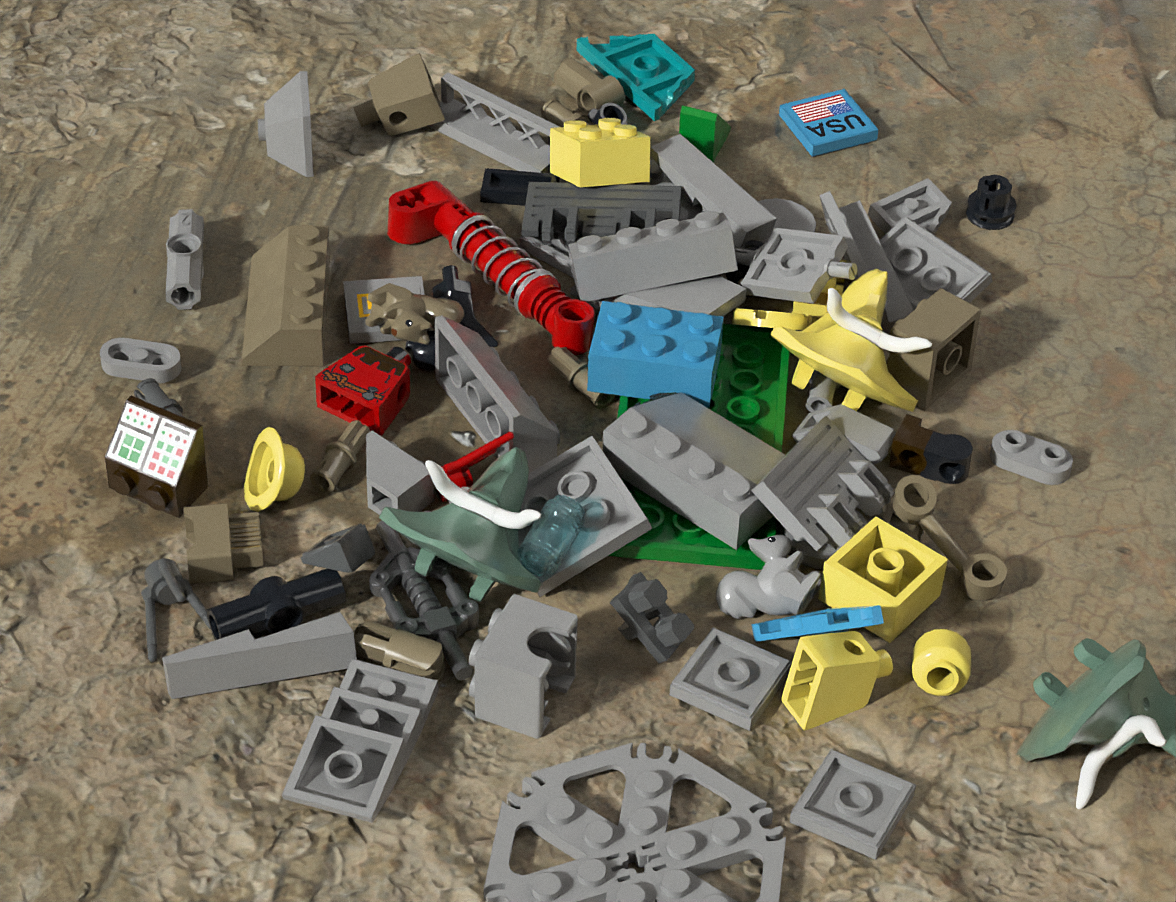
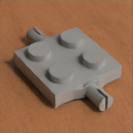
[735,228,857,304]

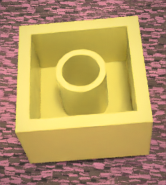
[550,118,650,188]
[818,516,948,643]

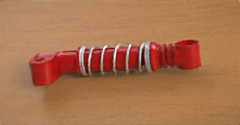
[387,180,594,355]

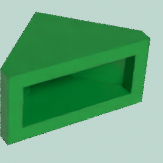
[679,105,731,162]

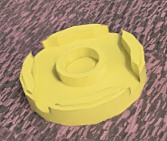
[732,308,813,330]

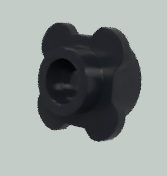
[588,103,628,125]

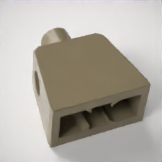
[353,53,445,136]

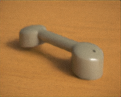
[892,475,1007,601]

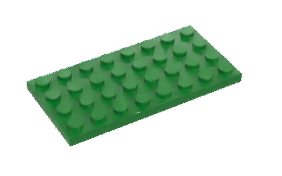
[608,324,790,570]

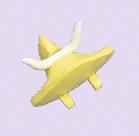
[770,269,932,412]

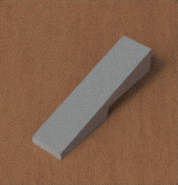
[650,134,777,249]
[162,612,357,699]

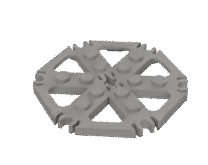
[484,743,786,902]

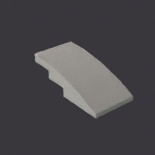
[570,275,747,317]
[282,659,439,823]

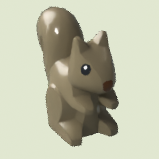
[365,283,465,345]

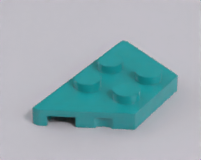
[576,34,695,121]

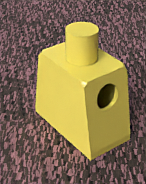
[781,631,893,731]

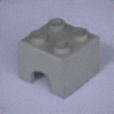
[469,594,578,739]

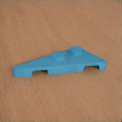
[751,605,884,642]

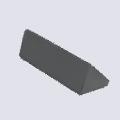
[300,523,375,573]

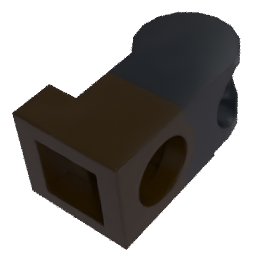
[889,414,973,484]

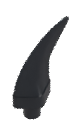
[432,265,498,347]

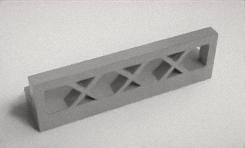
[428,72,560,174]
[819,191,914,333]

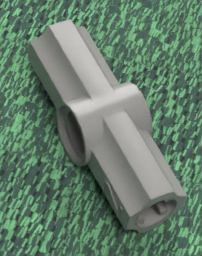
[166,209,204,310]

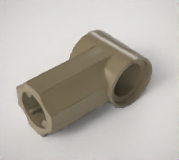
[554,57,625,118]

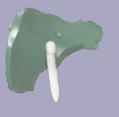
[379,447,542,603]
[1016,638,1176,810]

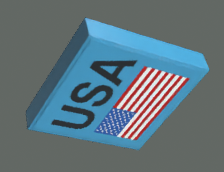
[779,89,878,157]

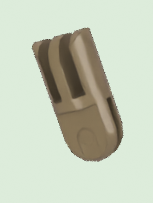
[354,621,446,684]

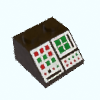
[105,395,208,518]

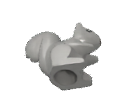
[716,535,822,620]

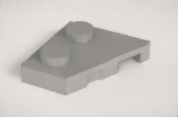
[867,178,952,234]

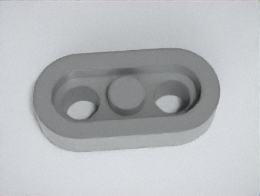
[100,338,182,383]
[990,430,1073,485]

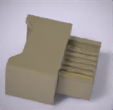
[184,503,264,584]

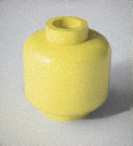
[912,629,971,696]

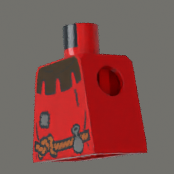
[315,346,411,436]

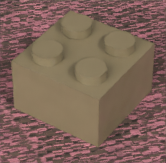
[886,288,981,411]

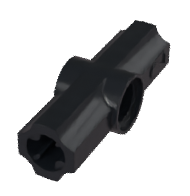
[206,568,346,640]

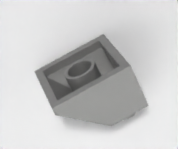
[258,71,314,177]

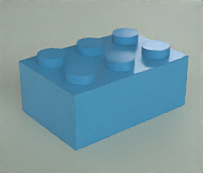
[587,301,724,408]

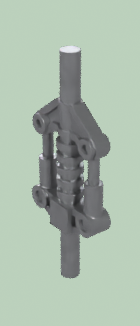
[369,521,479,680]

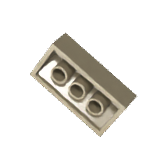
[242,225,330,366]

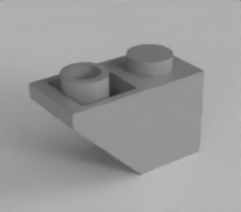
[366,431,434,515]

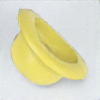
[244,427,305,512]

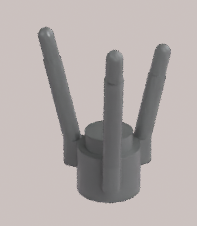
[141,558,211,662]

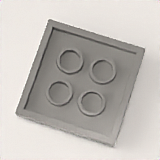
[518,436,652,597]

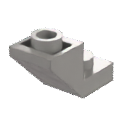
[792,404,896,465]

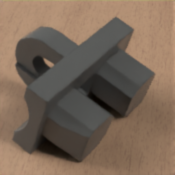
[610,572,694,663]

